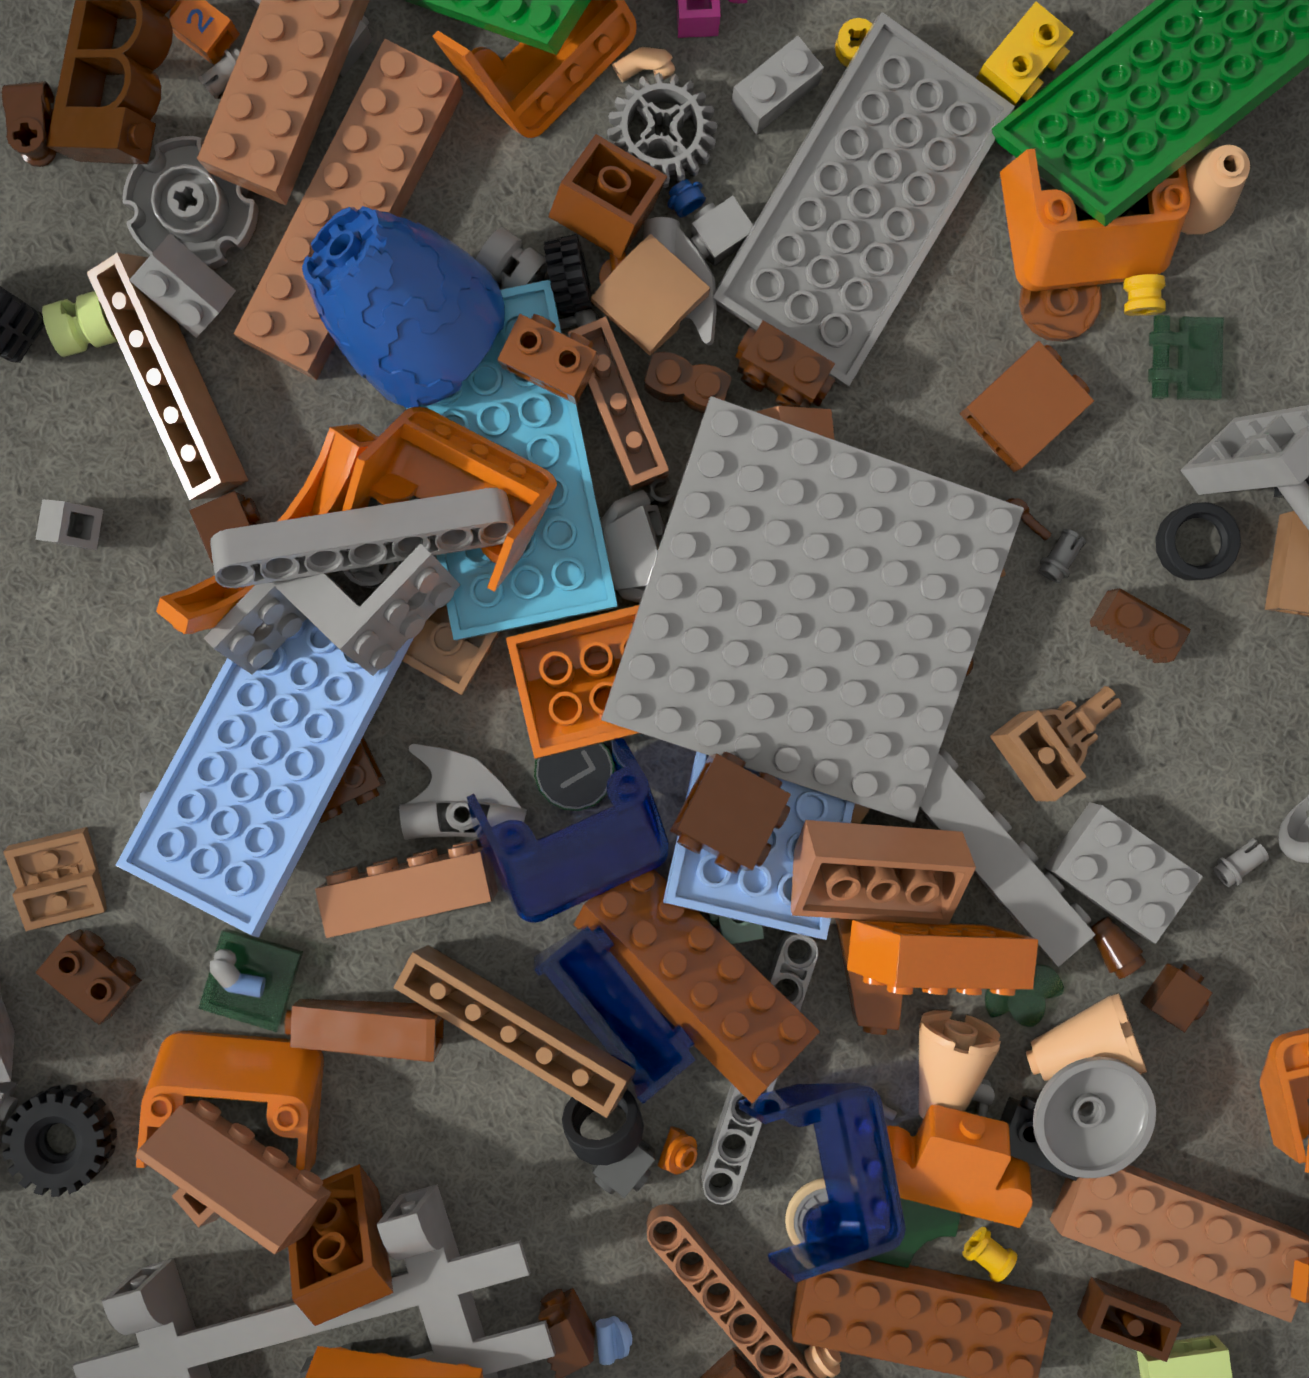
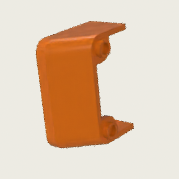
[432,0,637,138]
[1000,149,1191,291]
[342,407,557,592]
[136,1031,324,1171]

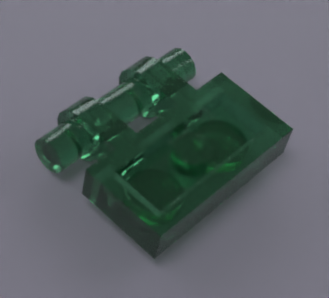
[1148,315,1224,401]

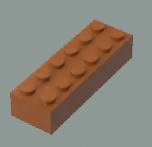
[573,855,820,1103]
[789,1246,1053,1378]

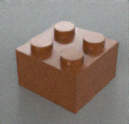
[548,134,667,259]

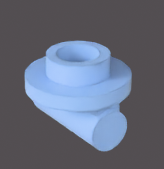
[595,1316,632,1365]

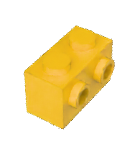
[976,1,1074,106]

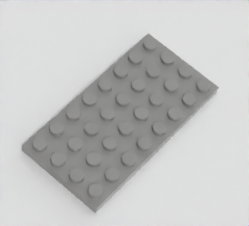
[713,12,1015,387]

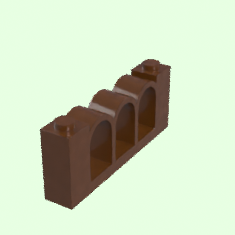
[46,0,177,164]

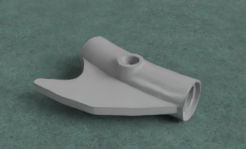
[622,217,717,345]
[399,744,527,844]

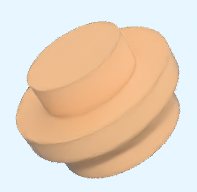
[804,1345,841,1378]

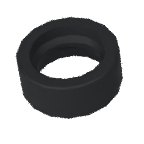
[1155,502,1241,581]
[562,1089,644,1166]

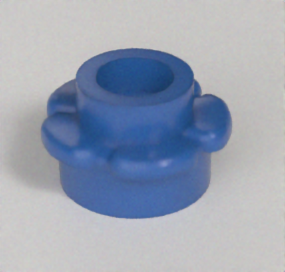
[667,179,706,217]

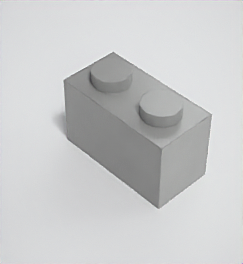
[731,36,824,135]
[129,233,236,338]

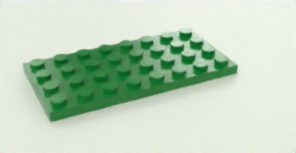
[992,0,1309,227]

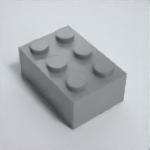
[1044,802,1203,944]

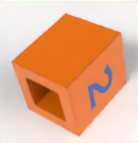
[169,0,240,65]

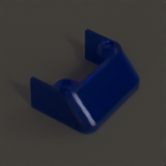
[466,738,669,923]
[738,1083,906,1283]

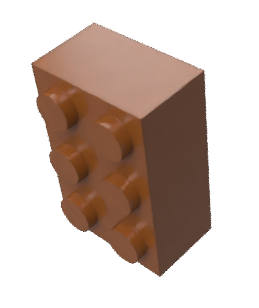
[288,1164,394,1326]

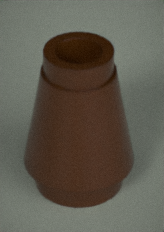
[1090,916,1146,979]

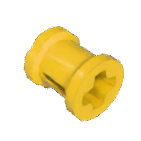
[962,1227,1018,1283]

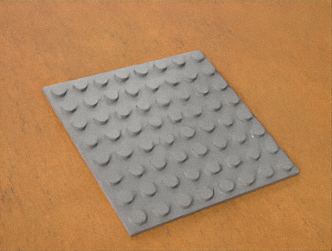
[601,396,1024,822]

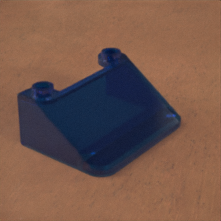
[534,924,696,1104]

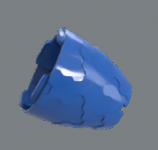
[302,206,505,408]

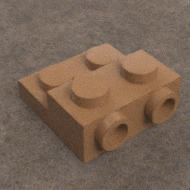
[402,605,501,695]

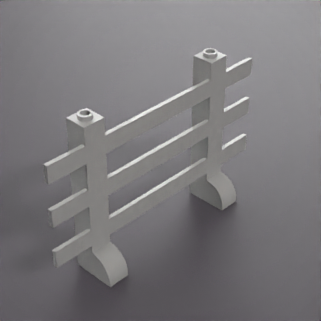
[73,1184,556,1378]

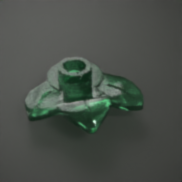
[985,965,1064,1027]

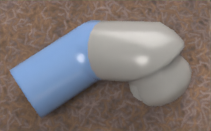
[210,949,266,998]

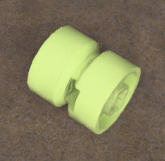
[42,291,118,357]

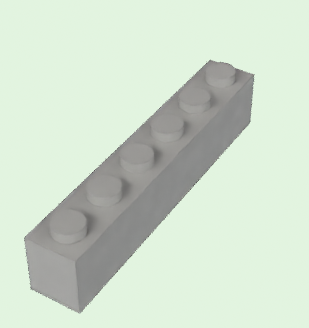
[919,749,1095,967]

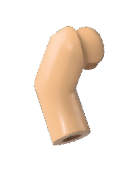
[612,47,675,82]

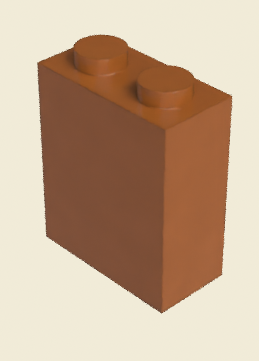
[959,341,1094,472]

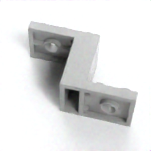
[204,544,460,676]

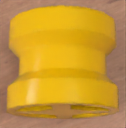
[835,18,872,67]
[1123,274,1166,316]

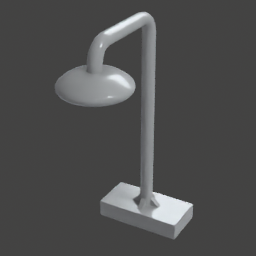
[1181,405,1309,863]

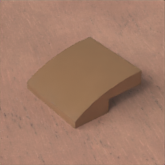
[591,234,710,356]
[3,827,107,931]

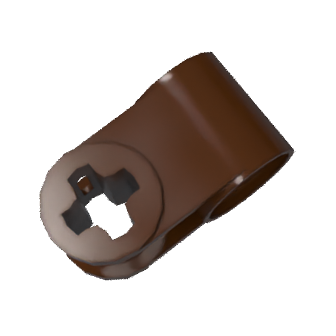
[2,81,57,167]

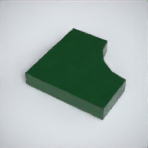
[867,1193,961,1268]

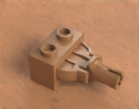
[990,686,1122,801]

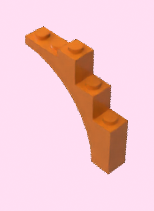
[156,424,378,634]

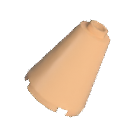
[1181,145,1250,234]
[1026,993,1147,1081]
[919,1010,1001,1119]

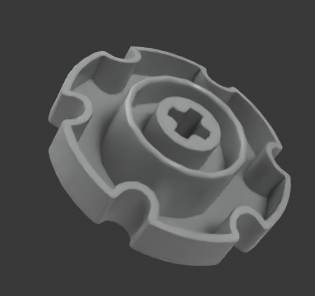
[123,136,259,270]

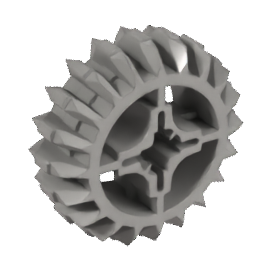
[607,72,717,188]

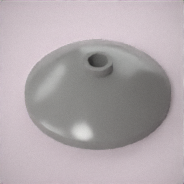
[1033,1056,1156,1178]

